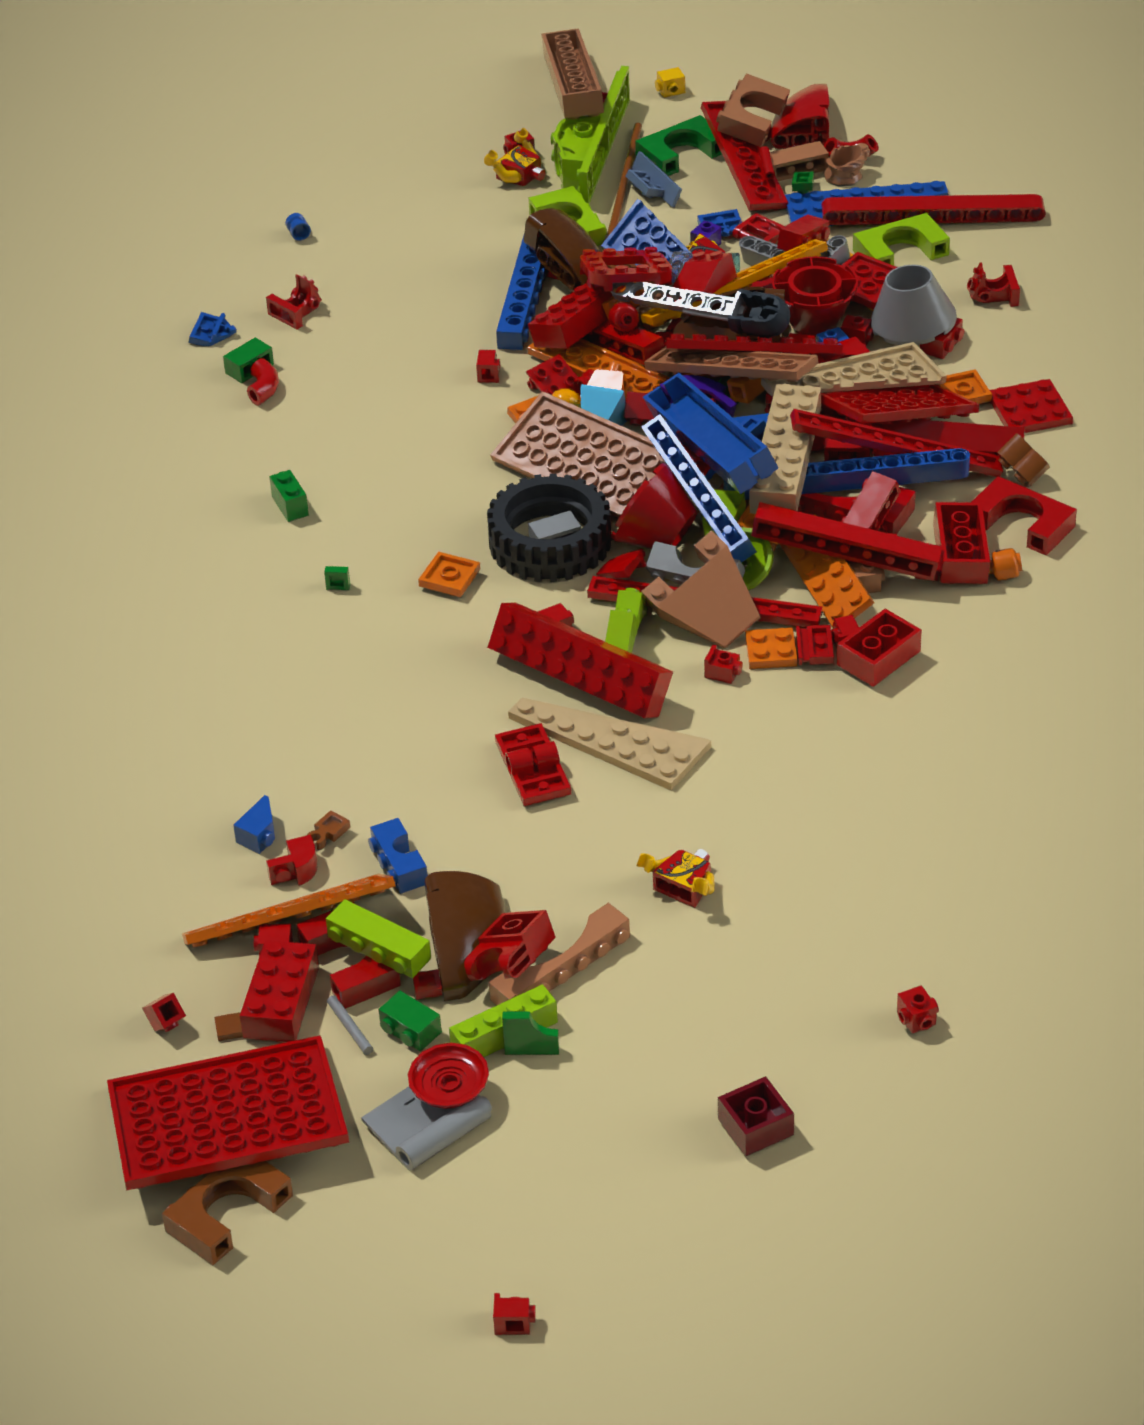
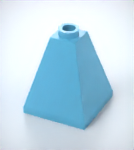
[581,384,627,426]

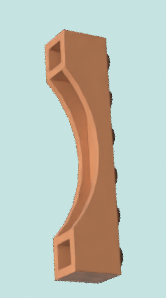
[489,902,630,1006]

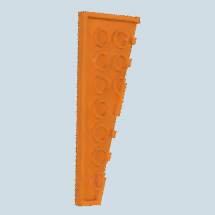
[182,874,396,948]

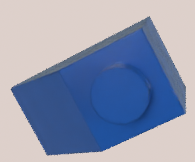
[233,795,275,854]

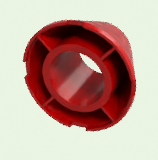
[772,256,858,337]
[611,463,698,550]

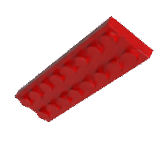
[701,101,788,211]
[666,334,843,354]

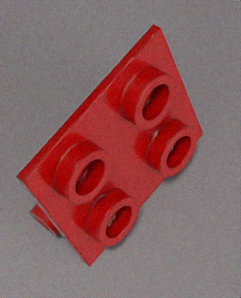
[526,354,578,395]

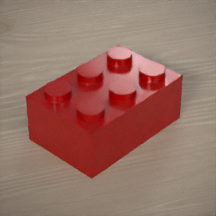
[837,608,922,687]

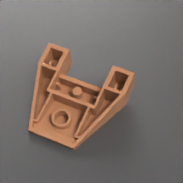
[641,530,760,648]

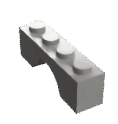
[645,542,745,585]

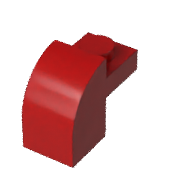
[266,834,318,886]

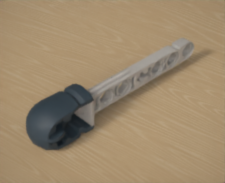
[611,282,790,338]

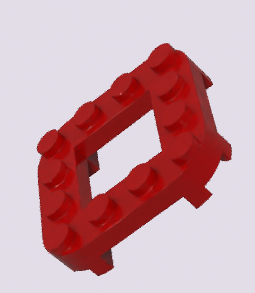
[580,247,672,291]

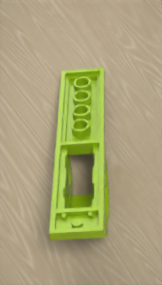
[551,66,630,204]

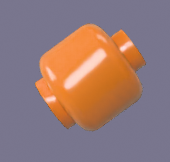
[989,548,1023,581]

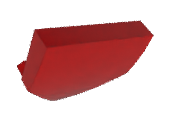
[596,549,647,579]

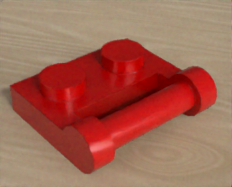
[732,213,784,244]

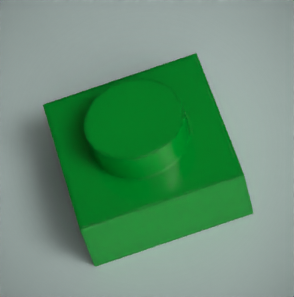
[324,566,350,590]

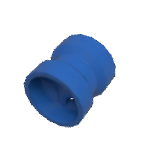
[285,213,311,241]

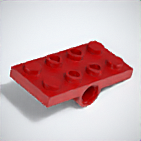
[495,723,571,806]

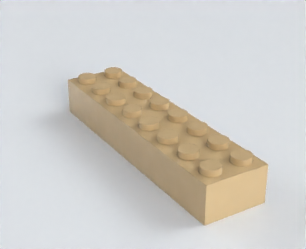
[749,384,821,514]

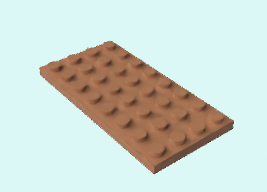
[490,391,666,518]

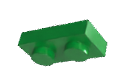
[792,171,814,194]

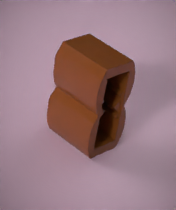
[997,433,1050,486]

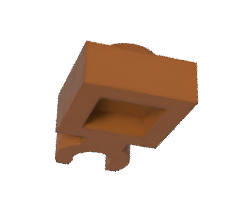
[307,810,351,850]

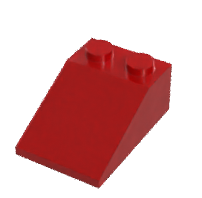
[670,251,737,302]

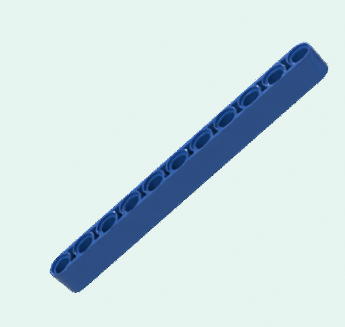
[723,448,970,500]

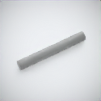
[327,995,373,1055]

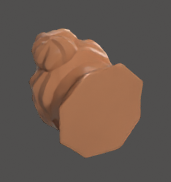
[823,143,870,185]

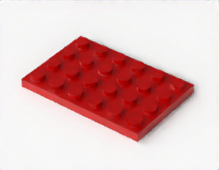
[821,384,979,426]

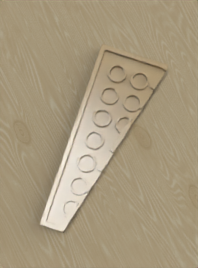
[761,342,947,396]
[508,698,711,791]

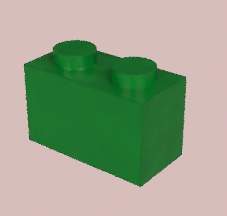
[223,337,274,383]
[269,470,309,522]
[378,990,442,1052]

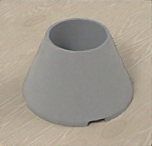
[871,265,957,345]

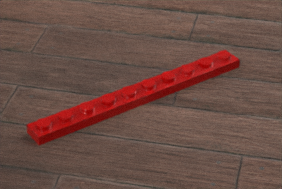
[790,409,1003,477]
[587,576,823,628]

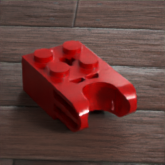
[464,910,556,981]

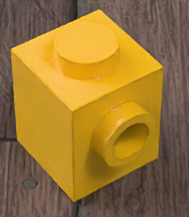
[655,67,685,98]

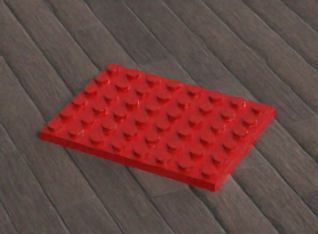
[107,1035,350,1191]

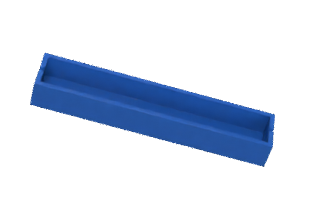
[643,373,779,494]

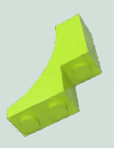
[605,588,648,653]

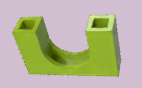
[528,186,607,246]
[853,213,950,266]

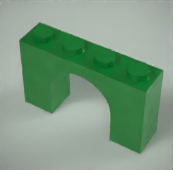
[635,115,722,176]

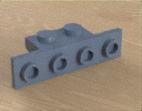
[626,152,682,207]

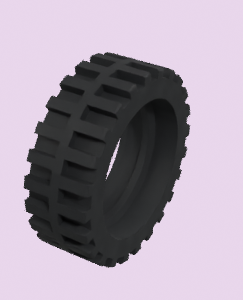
[487,474,612,582]

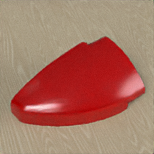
[771,84,829,149]

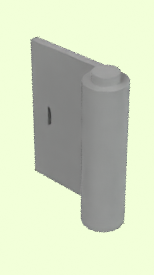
[361,1087,492,1170]

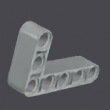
[739,235,850,266]

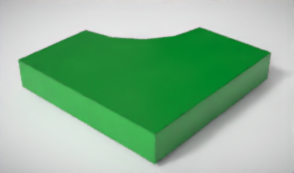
[502,1011,559,1055]

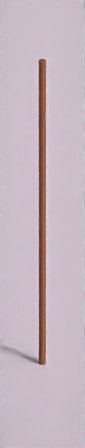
[582,123,642,341]

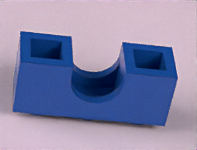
[368,818,428,894]

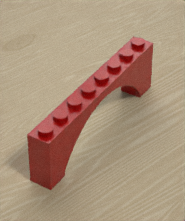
[798,487,916,534]

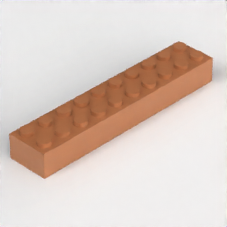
[541,28,604,120]

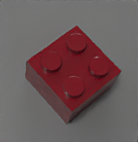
[718,1076,794,1156]

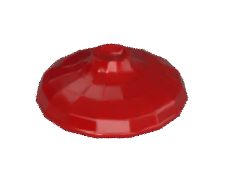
[407,1043,489,1109]

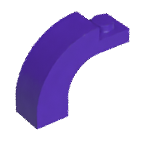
[659,375,737,417]

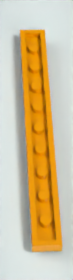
[640,239,828,327]

